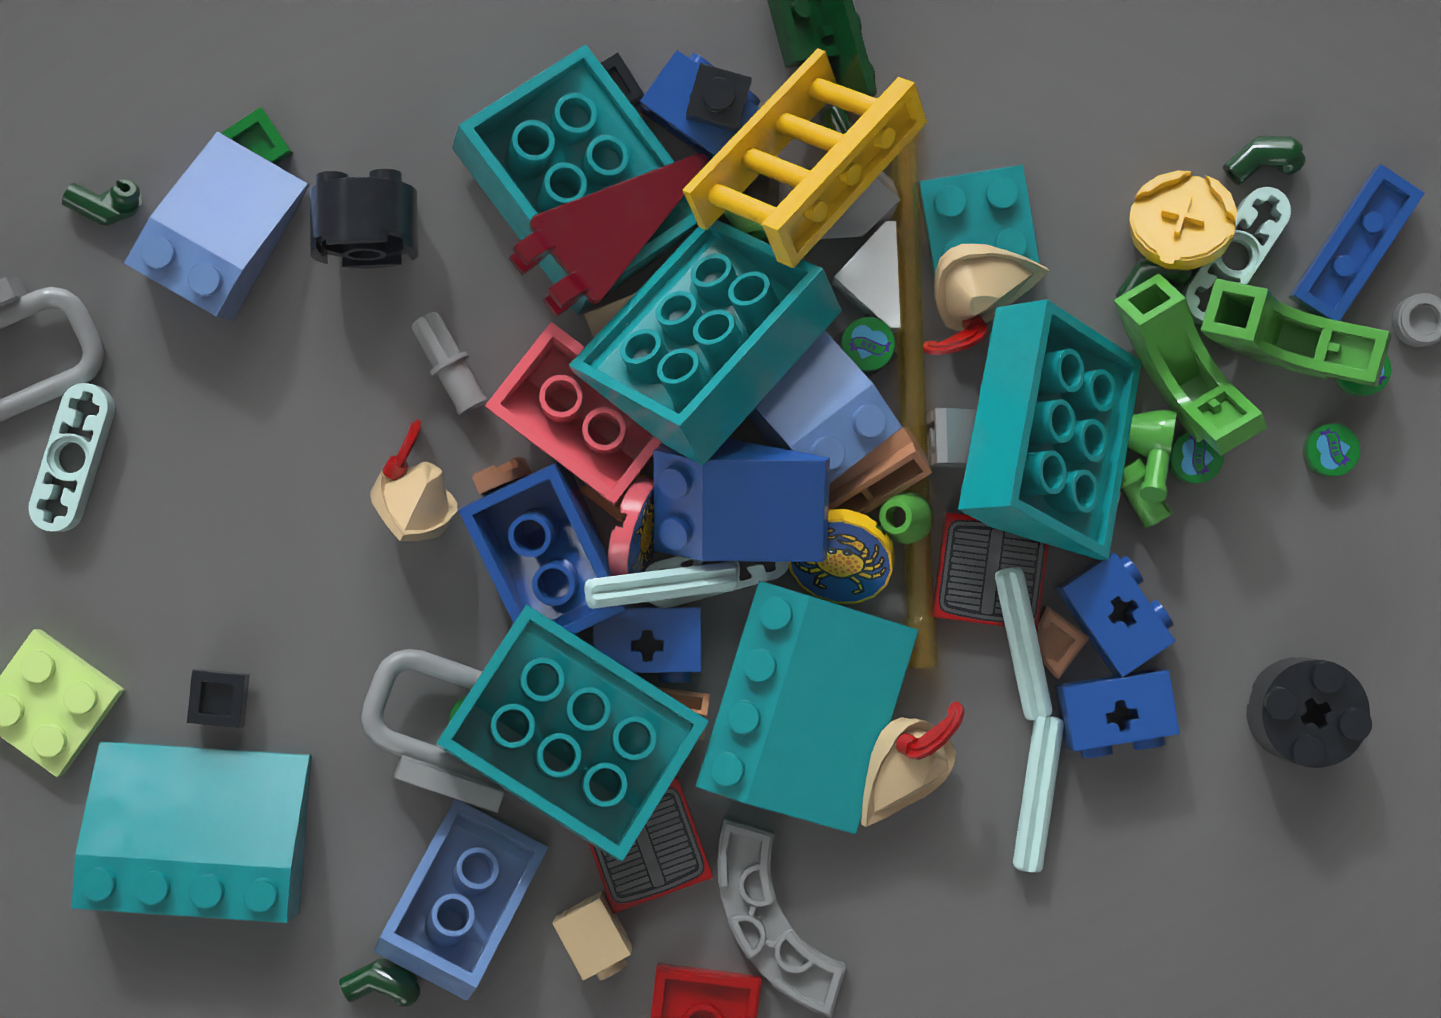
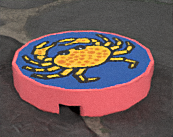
[608,477,656,576]

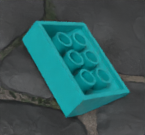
[452,44,698,316]
[569,220,842,466]
[958,299,1142,560]
[695,580,919,834]
[436,604,709,861]
[71,741,311,923]

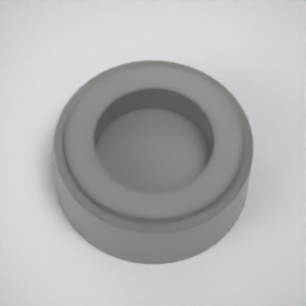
[1392,293,1441,347]

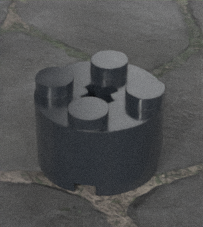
[310,169,419,269]
[1246,657,1372,768]

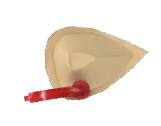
[923,244,1049,355]
[370,419,458,541]
[861,701,965,827]

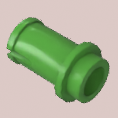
[1121,458,1173,529]

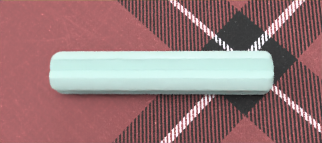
[584,562,738,609]
[995,567,1053,720]
[1013,716,1064,873]

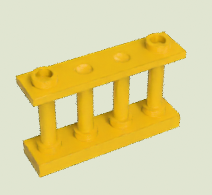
[683,48,927,268]

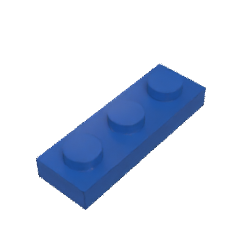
[1288,164,1425,321]

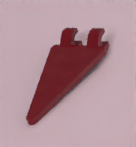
[509,153,708,317]

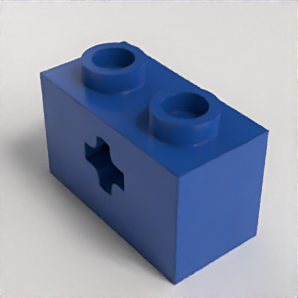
[640,50,761,161]
[1054,552,1176,677]
[593,607,702,683]
[1055,668,1180,758]

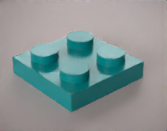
[917,164,1040,282]

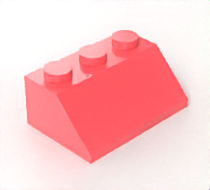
[485,322,663,505]

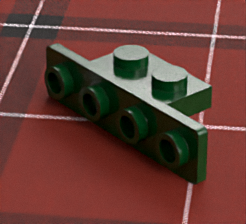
[767,0,877,97]

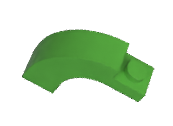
[1114,273,1267,456]
[1201,278,1392,387]

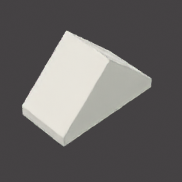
[832,221,901,333]

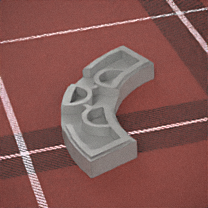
[717,817,846,1018]

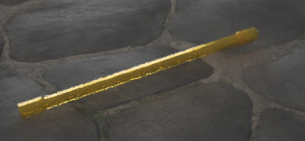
[892,89,938,668]

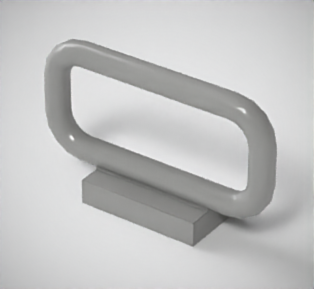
[0,276,104,422]
[361,648,513,813]

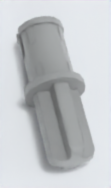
[412,312,489,416]

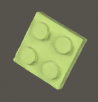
[0,629,125,777]

